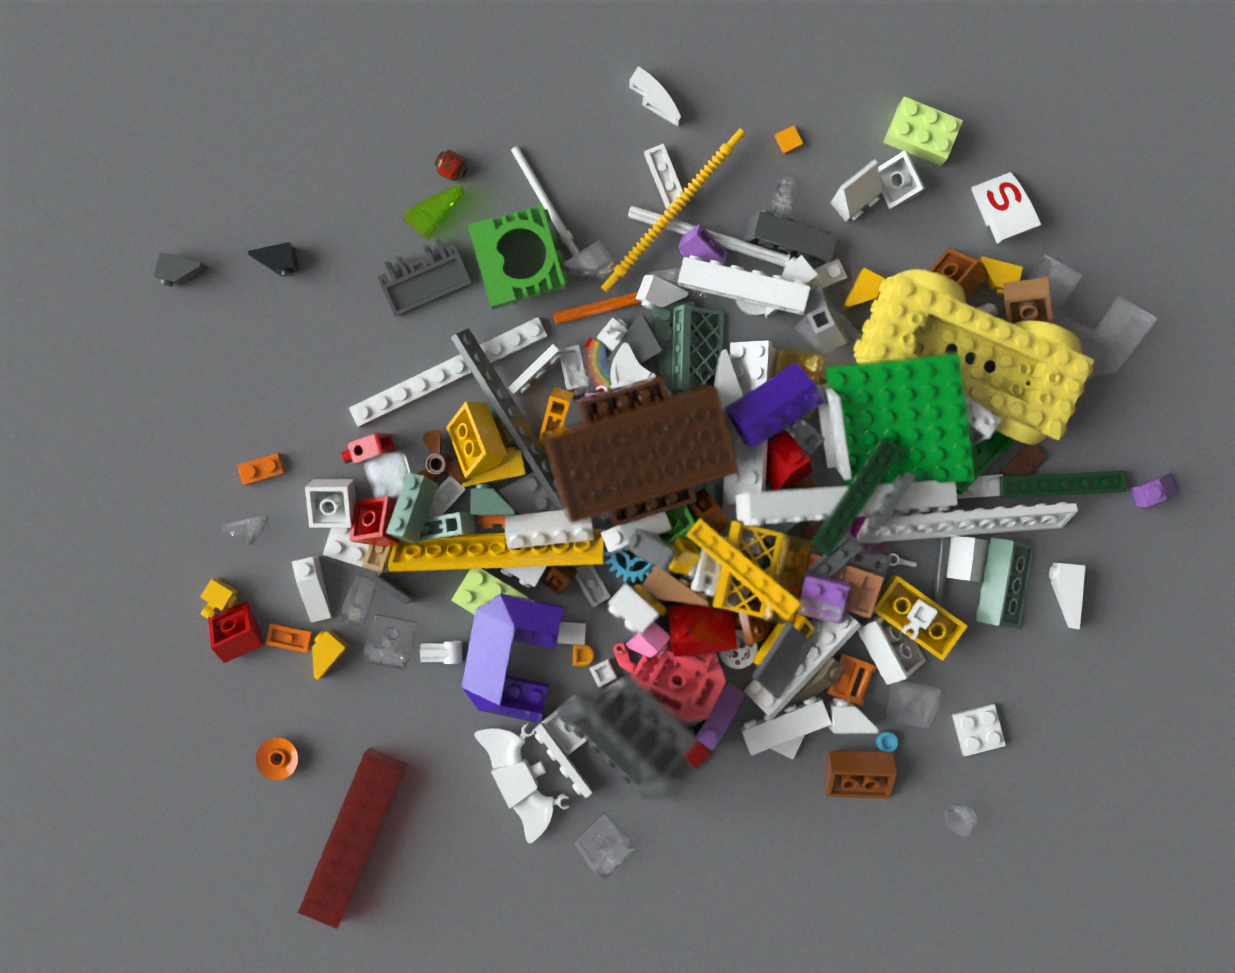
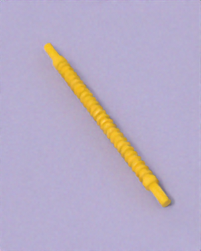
[601,128,746,293]

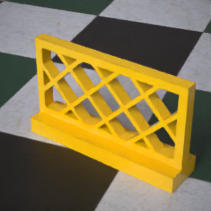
[712,521,783,618]

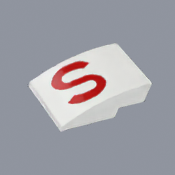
[971,172,1041,244]

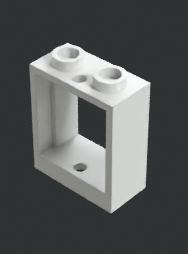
[965,395,1001,446]

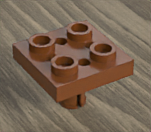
[733,596,773,645]

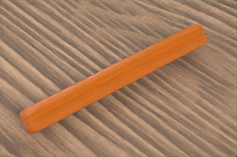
[553,292,642,324]

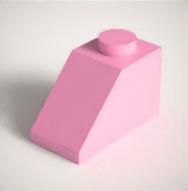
[625,621,671,658]

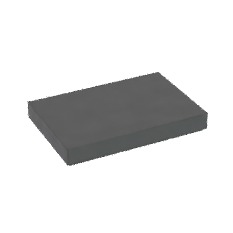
[752,622,813,698]

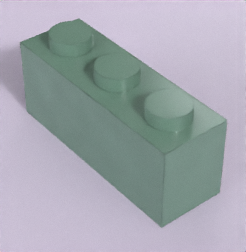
[386,473,438,544]

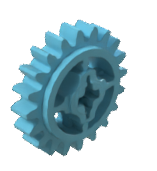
[604,545,655,583]

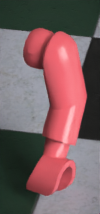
[613,643,637,674]

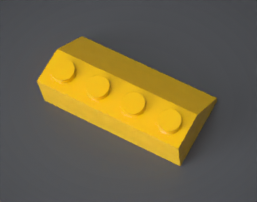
[873,575,967,661]

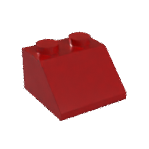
[766,430,813,491]
[349,496,399,547]
[208,601,263,663]

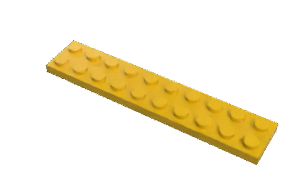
[388,529,605,572]

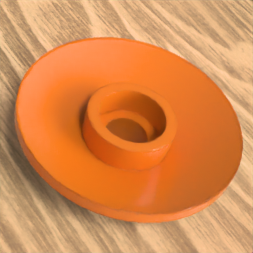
[256,737,299,780]

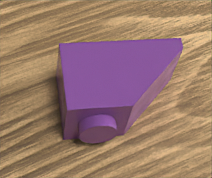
[678,224,728,265]
[1130,473,1178,507]

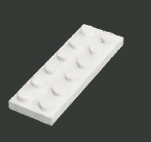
[744,611,861,719]

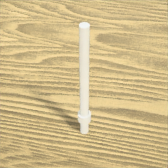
[511,146,580,258]

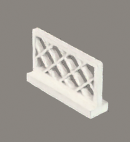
[817,383,851,480]

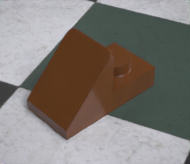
[543,565,578,596]

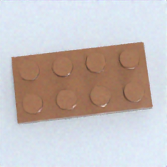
[788,549,885,619]

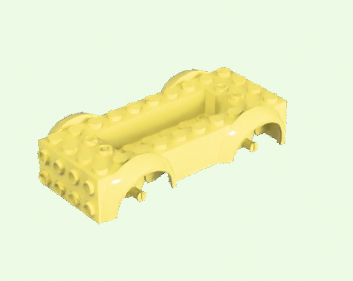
[853,270,1094,445]

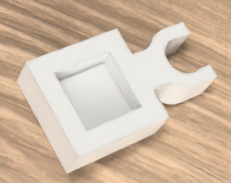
[901,598,938,640]

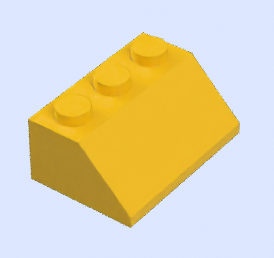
[446,401,507,478]

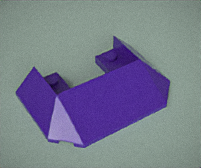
[462,593,564,723]

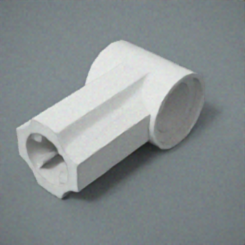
[420,641,463,664]

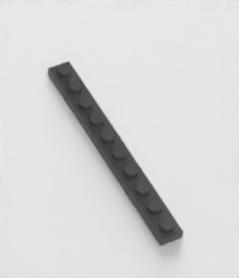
[451,328,563,510]

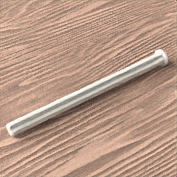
[628,206,791,269]

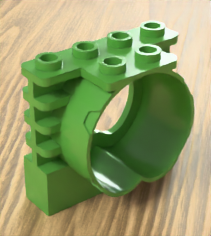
[468,204,569,310]

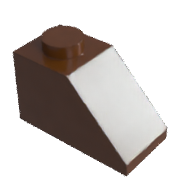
[690,487,731,532]

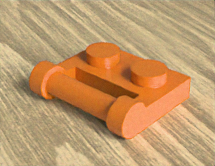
[827,653,877,706]

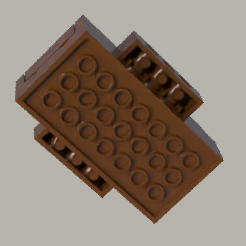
[542,376,739,527]

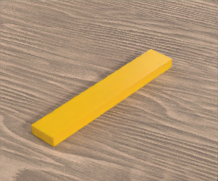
[686,519,802,621]

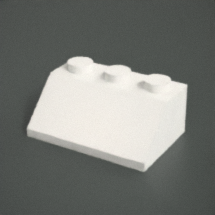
[857,615,926,685]

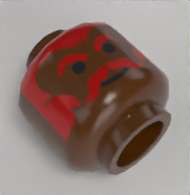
[435,149,468,181]

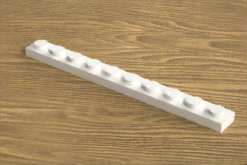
[349,317,548,427]

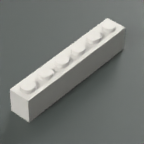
[678,256,810,315]

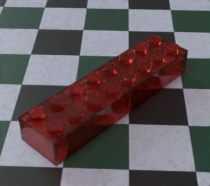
[298,748,408,929]

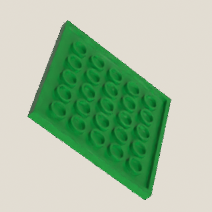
[826,352,975,487]

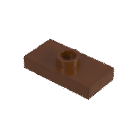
[1000,444,1046,476]

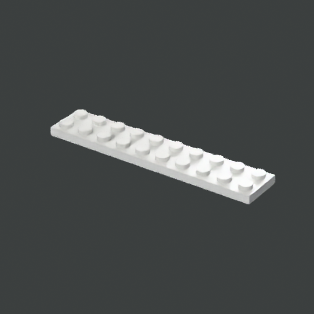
[721,341,772,554]
[857,502,1078,543]

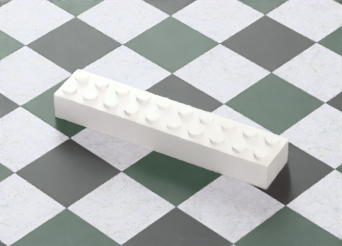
[735,481,957,525]

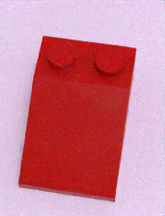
[668,605,738,657]

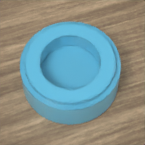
[876,731,898,752]

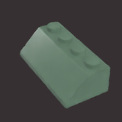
[976,538,1034,629]

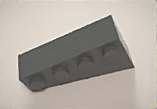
[741,210,837,264]

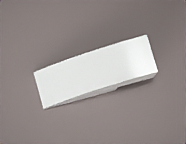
[629,66,681,126]

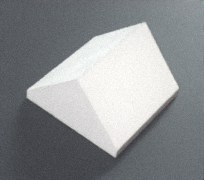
[879,150,925,209]
[946,536,990,582]

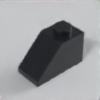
[248,242,299,277]

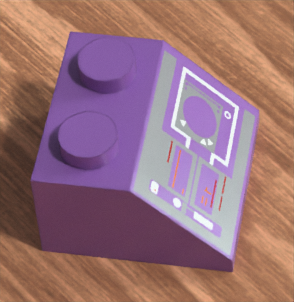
[797,572,850,624]

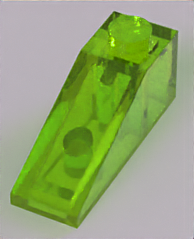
[403,184,465,240]

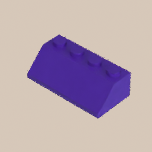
[724,363,824,448]

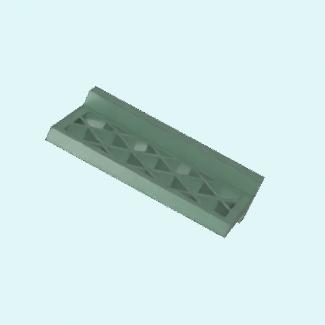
[671,305,724,392]

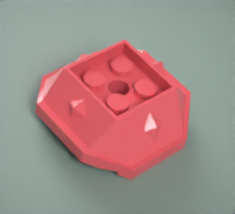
[631,638,726,723]

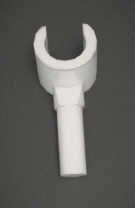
[887,553,917,567]

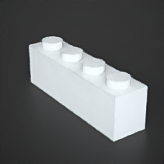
[505,510,593,549]
[740,696,831,756]

